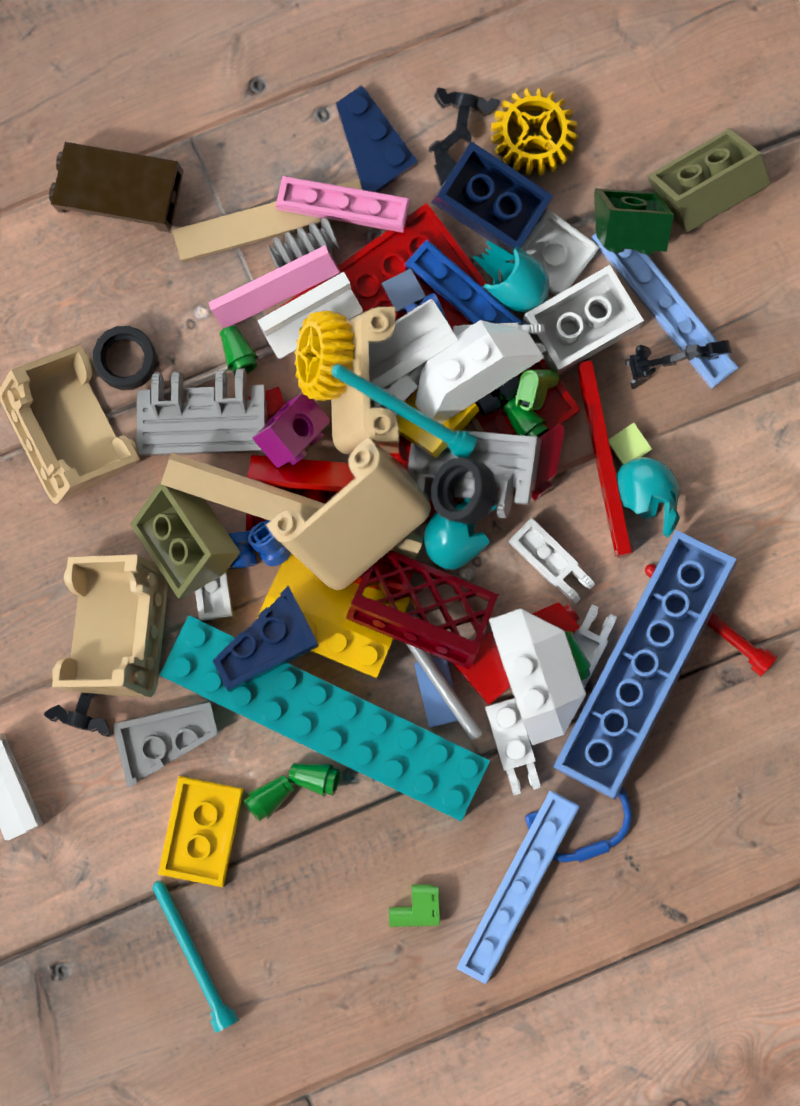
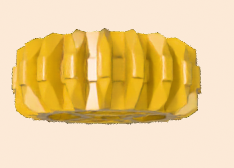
[490,88,578,176]
[294,310,355,401]

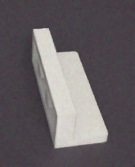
[257,272,363,359]
[368,299,458,389]
[0,734,43,840]

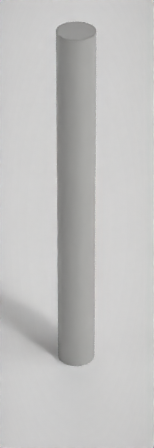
[405,643,483,741]

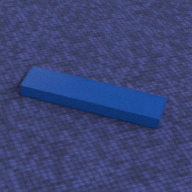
[405,240,525,325]

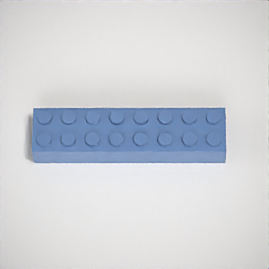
[553,530,736,801]

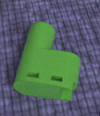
[515,369,559,411]
[389,884,440,927]

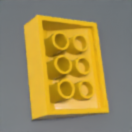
[257,553,413,679]

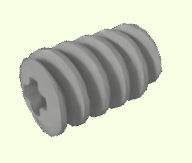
[267,217,340,269]

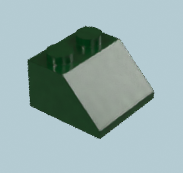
[594,188,674,255]

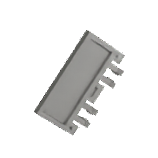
[137,369,267,456]
[407,431,542,518]

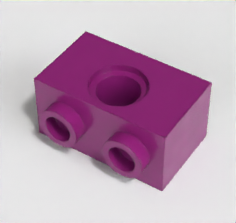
[252,392,331,468]

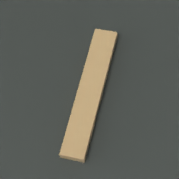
[172,179,362,263]

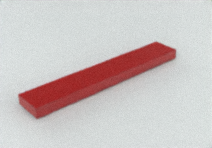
[577,360,632,558]

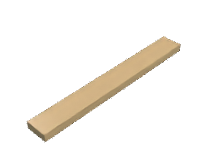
[161,452,423,560]

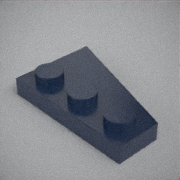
[336,85,418,193]
[212,586,319,692]

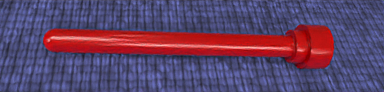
[645,564,777,677]

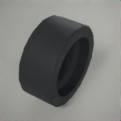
[93,326,157,390]
[431,457,497,524]

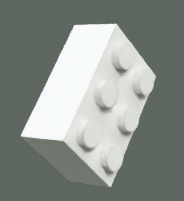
[523,265,644,375]

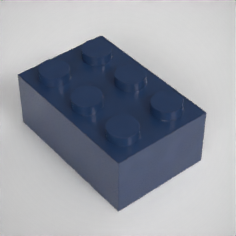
[431,141,553,254]

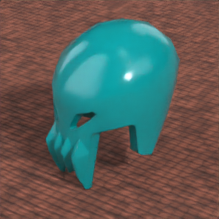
[473,240,549,313]
[616,457,680,538]
[424,498,497,570]

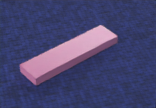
[276,176,410,233]
[209,245,340,328]

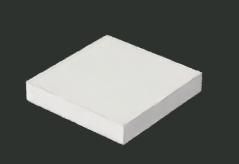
[509,209,600,296]

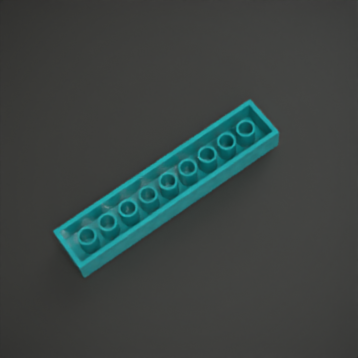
[159,616,490,821]

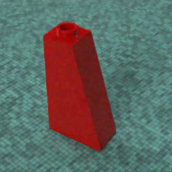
[451,602,580,705]

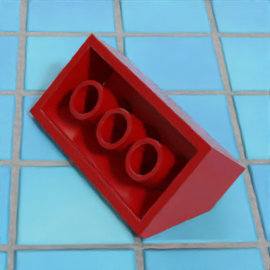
[246,455,356,531]

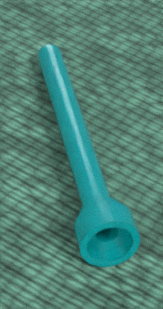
[331,364,477,458]
[152,881,239,1033]

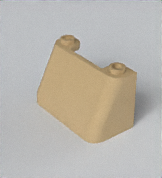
[331,307,399,454]
[0,344,140,504]
[266,437,430,590]
[52,555,168,697]

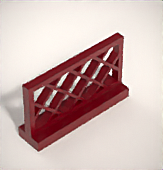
[345,550,499,669]

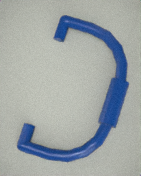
[525,786,633,863]

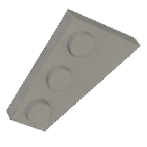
[113,700,218,788]

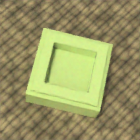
[608,423,652,465]

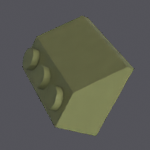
[647,128,770,232]
[130,480,240,599]

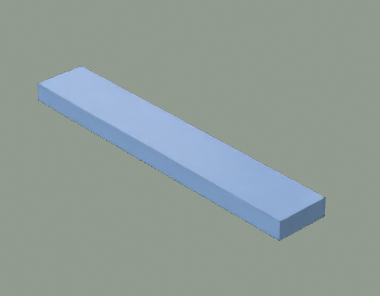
[591,234,739,389]
[457,790,580,984]

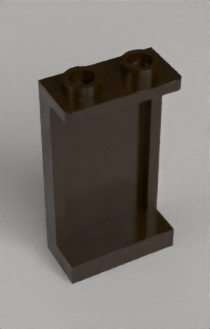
[49,142,184,233]

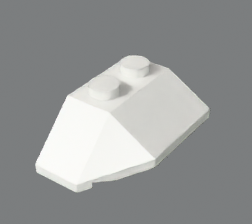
[415,320,544,424]
[489,608,586,745]

